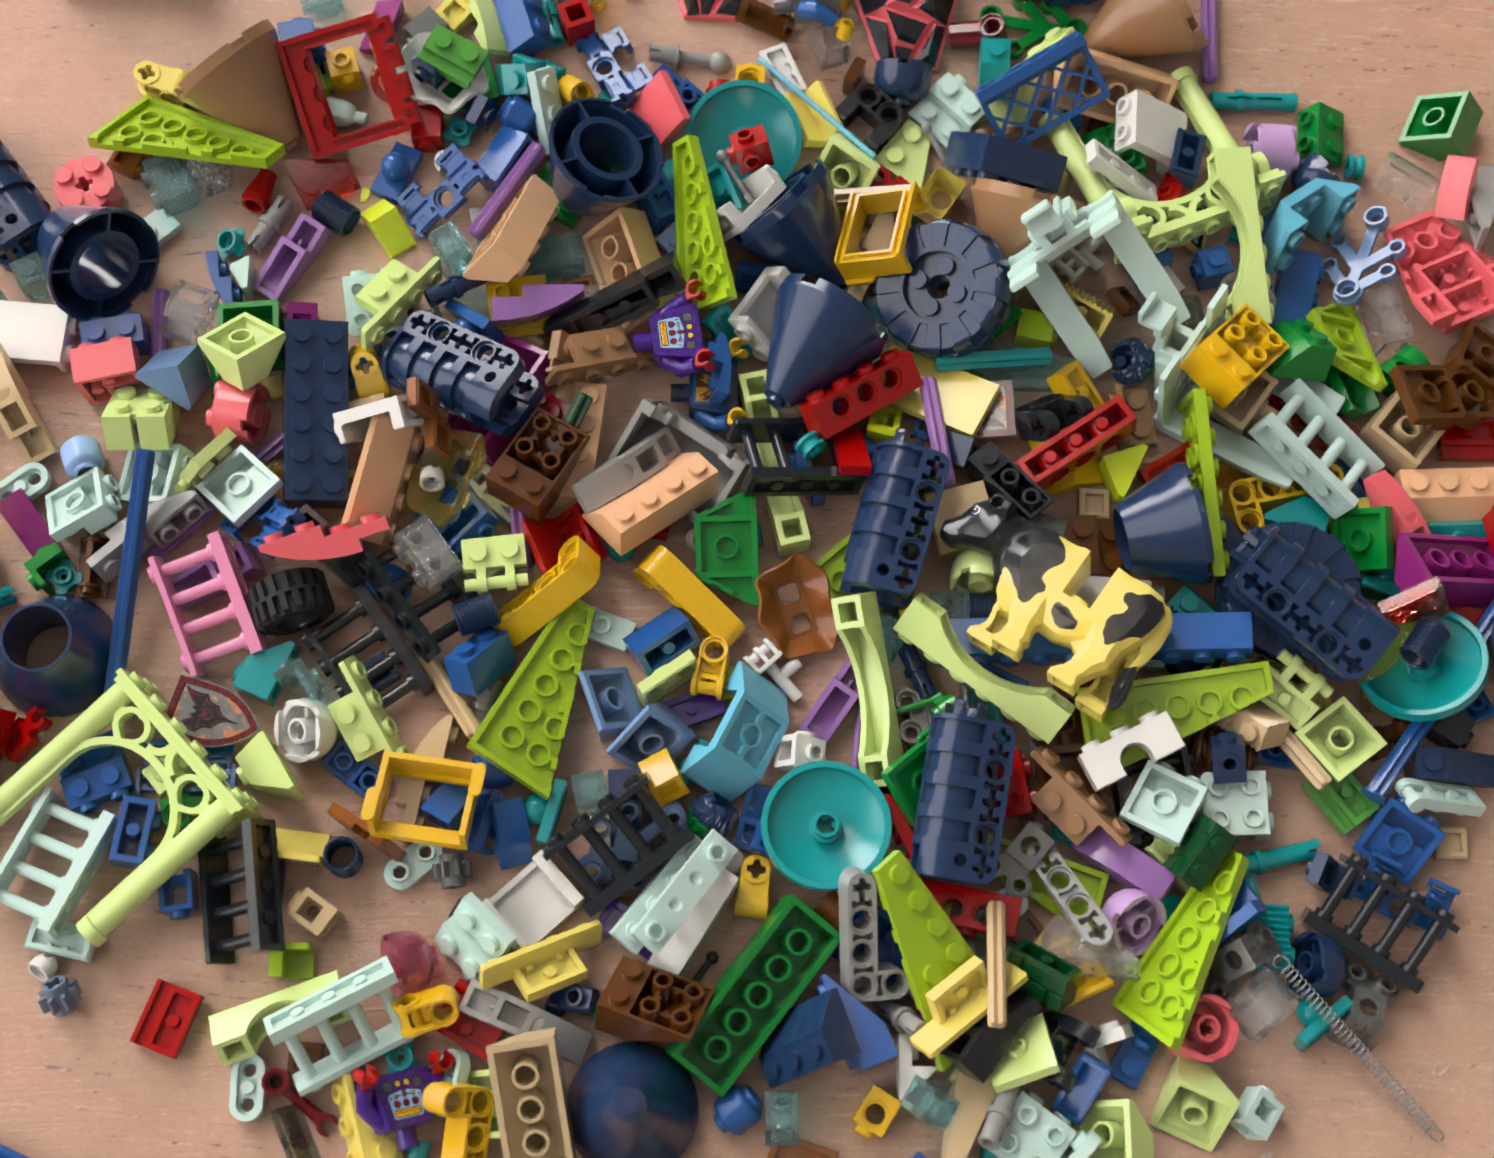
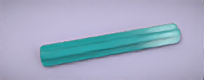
[934,347,1053,372]

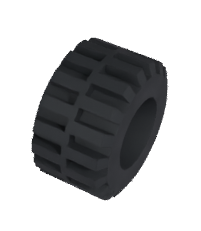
[247,567,335,636]

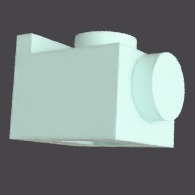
[1229,1085,1285,1141]

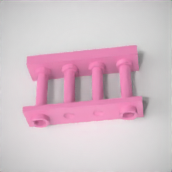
[147,531,270,677]

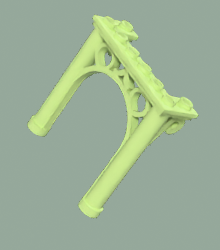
[1038,66,1287,265]
[0,668,262,948]

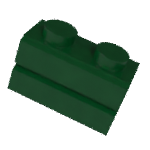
[1163,813,1239,892]
[1008,939,1083,1012]

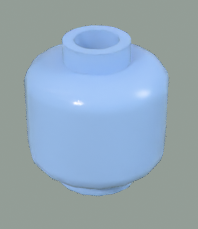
[60,435,105,479]

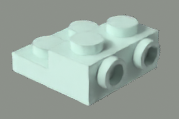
[907,72,987,153]
[116,443,195,505]
[196,444,284,528]
[45,466,122,542]
[1119,760,1208,847]
[433,892,517,982]

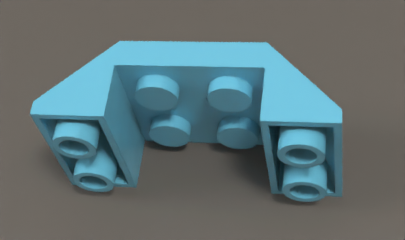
[1262,178,1361,276]
[680,661,790,802]

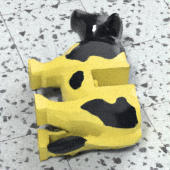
[940,493,1174,723]

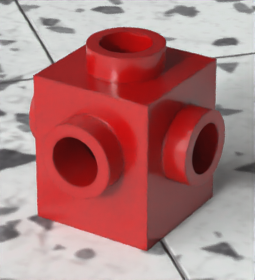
[726,125,775,175]

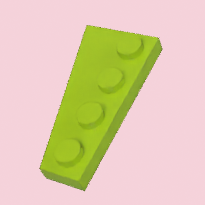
[986,833,1110,934]

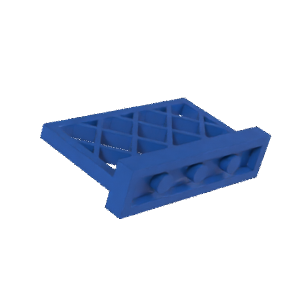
[972,31,1111,144]

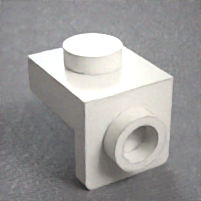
[1084,1020,1134,1065]

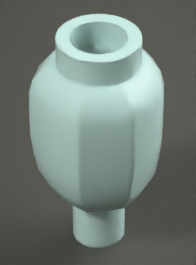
[326,97,368,127]

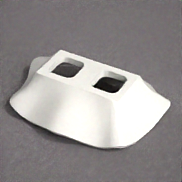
[396,32,489,114]

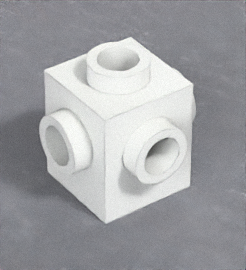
[774,731,826,772]

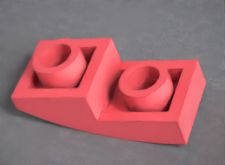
[1435,155,1479,221]

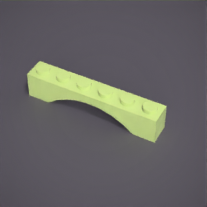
[1206,146,1274,325]
[738,369,811,557]
[831,591,903,787]
[893,592,1075,744]

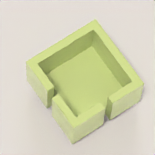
[101,386,182,450]

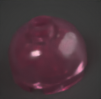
[380,930,439,997]

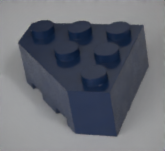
[942,131,1068,193]

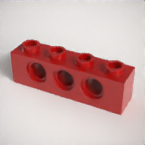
[797,348,924,440]
[1016,394,1137,490]
[886,877,1022,945]

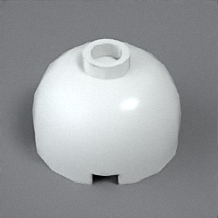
[274,698,338,763]

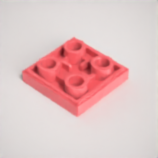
[629,70,691,151]

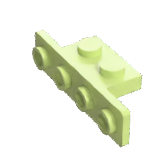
[355,256,443,351]
[327,655,412,762]

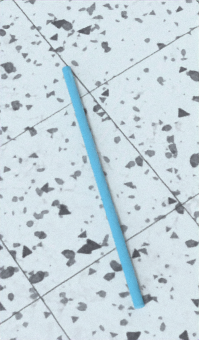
[757,56,876,159]

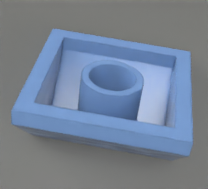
[135,344,211,411]
[578,667,642,741]
[606,701,695,773]

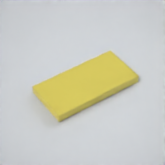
[882,344,1001,438]

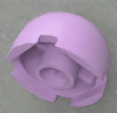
[1101,888,1167,956]

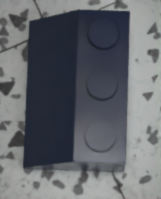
[759,987,861,1089]

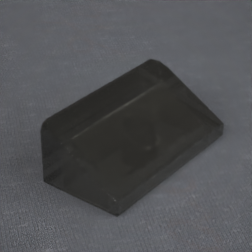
[270,1104,321,1158]

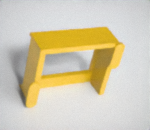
[834,181,928,286]
[361,750,486,850]

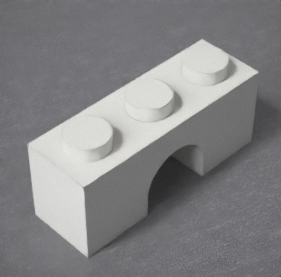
[1077,710,1185,793]

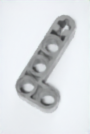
[838,866,910,1002]

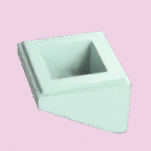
[229,255,255,301]

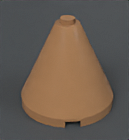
[1083,0,1209,60]
[174,19,302,153]
[971,177,1087,301]

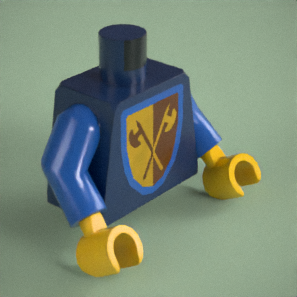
[671,337,749,432]

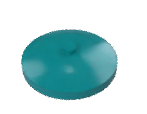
[685,80,802,189]
[1358,607,1490,722]
[761,761,892,892]

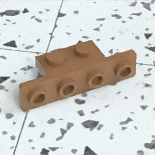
[544,326,654,387]
[1030,745,1133,847]

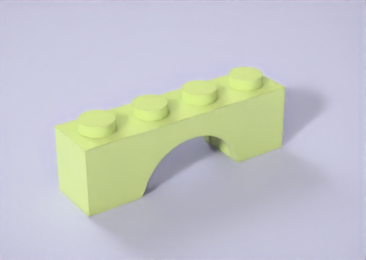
[988,27,1076,128]
[209,970,352,1066]

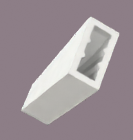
[647,868,739,976]

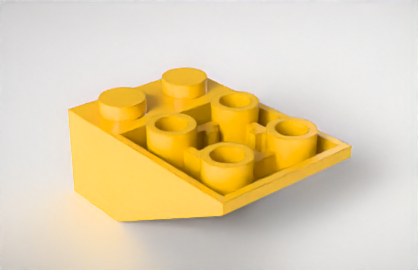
[1180,303,1290,410]

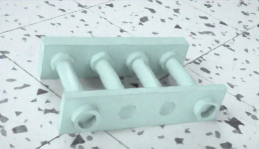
[1248,378,1385,520]
[0,786,118,941]
[609,829,738,955]
[263,956,416,1097]

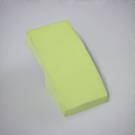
[468,0,510,56]

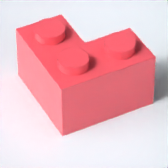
[68,336,141,406]

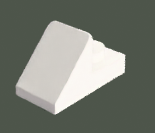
[896,1032,937,1102]

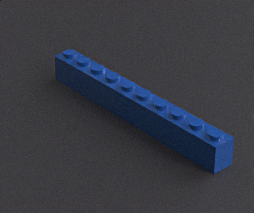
[931,612,1253,668]

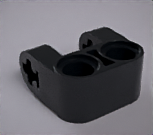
[835,83,903,156]
[1015,393,1094,442]
[1041,1011,1101,1093]

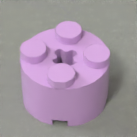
[1242,123,1300,183]

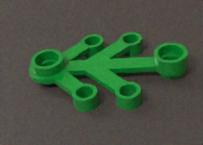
[979,0,1088,60]

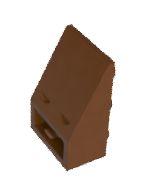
[485,406,590,523]
[595,955,715,1042]

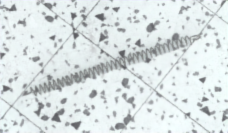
[1273,955,1444,1141]

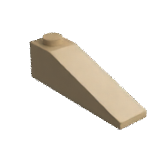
[941,1066,996,1158]

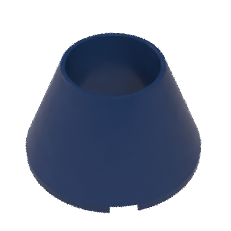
[548,98,664,217]
[37,205,160,321]
[1112,462,1214,585]
[0,595,113,717]

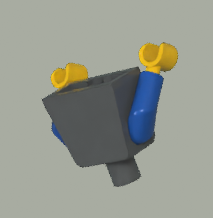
[773,0,854,42]

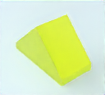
[360,198,417,260]
[866,406,902,443]
[1098,444,1148,505]

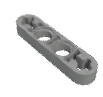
[1027,840,1113,951]

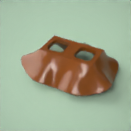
[755,554,839,659]

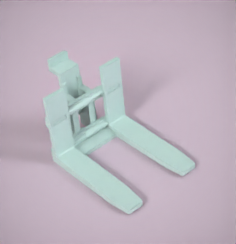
[1007,189,1190,378]
[1138,283,1345,489]

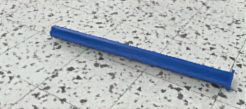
[100,449,155,696]
[1361,599,1494,805]

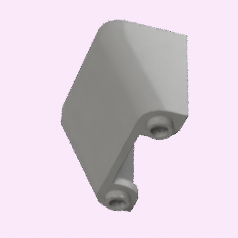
[606,398,750,524]

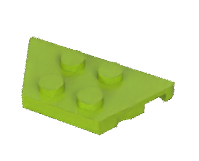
[1305,303,1388,392]

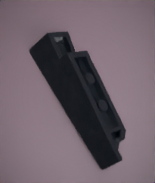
[543,251,686,335]

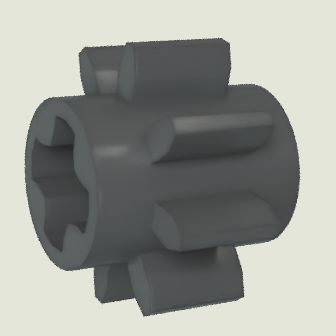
[432,852,473,889]

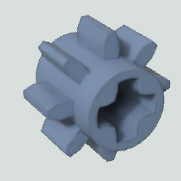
[37,975,82,1017]

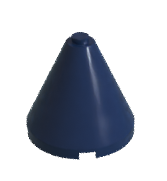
[730,158,847,289]
[764,273,887,410]
[567,1041,699,1158]

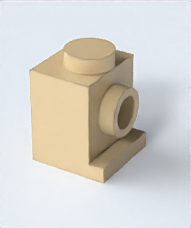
[287,887,343,940]

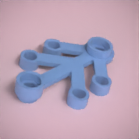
[1320,206,1407,306]
[578,799,686,890]

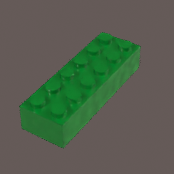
[664,894,839,1098]

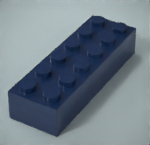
[282,318,349,509]

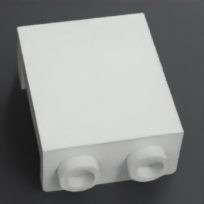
[1114,89,1187,175]
[716,164,787,242]
[727,266,791,362]
[0,300,80,373]
[333,394,424,444]
[482,849,585,951]

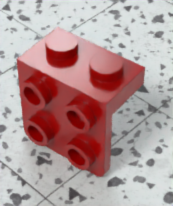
[521,503,607,575]
[979,749,1037,822]

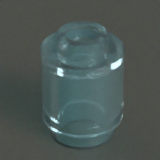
[301,0,345,20]

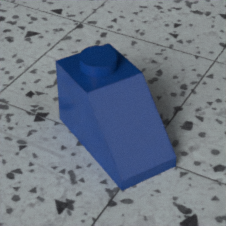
[421,783,468,831]

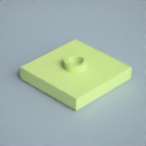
[636,649,696,708]
[990,1013,1061,1094]

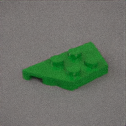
[694,492,759,607]

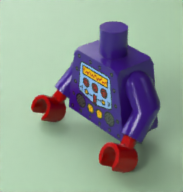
[633,279,715,377]
[352,1050,454,1152]

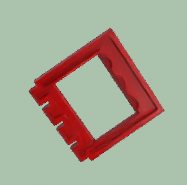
[275,12,423,159]

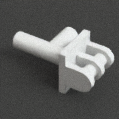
[1050,236,1105,285]
[742,638,803,703]

